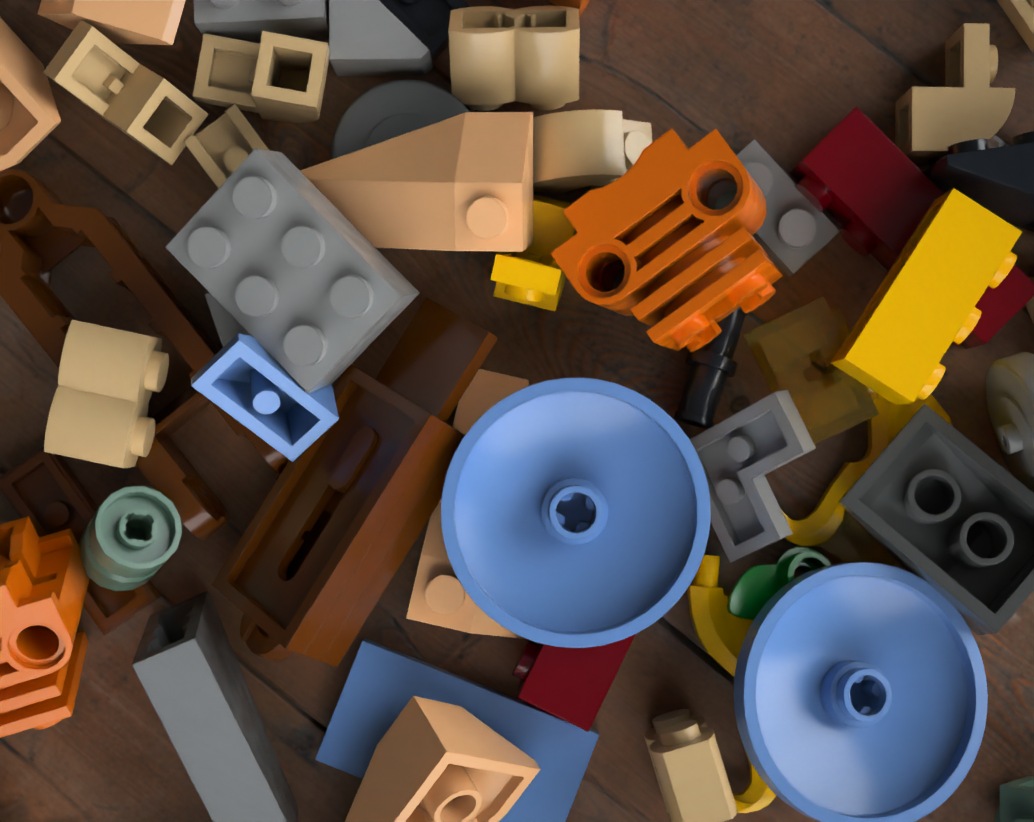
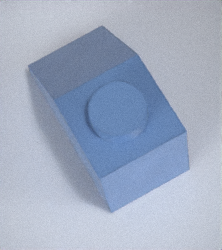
[191,333,339,462]

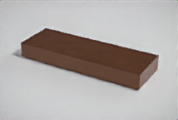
[0,446,161,636]

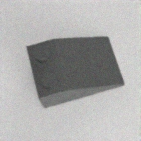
[839,404,1034,635]

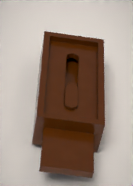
[212,298,498,667]

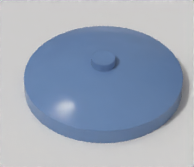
[441,378,711,648]
[733,562,988,822]

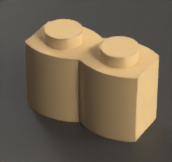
[448,5,580,111]
[44,320,169,468]
[644,709,737,822]

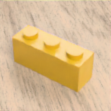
[830,188,1022,405]

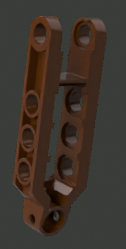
[0,169,289,541]

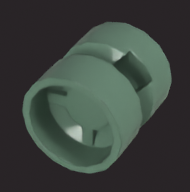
[78,486,182,591]

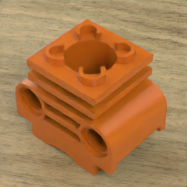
[550,128,783,352]
[0,516,90,738]

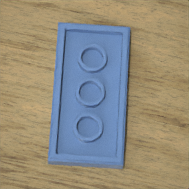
[315,638,599,822]

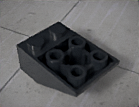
[923,131,1034,232]

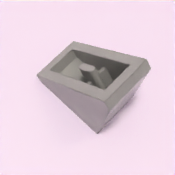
[329,0,433,76]

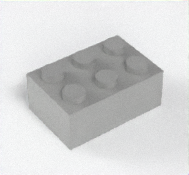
[165,148,420,393]

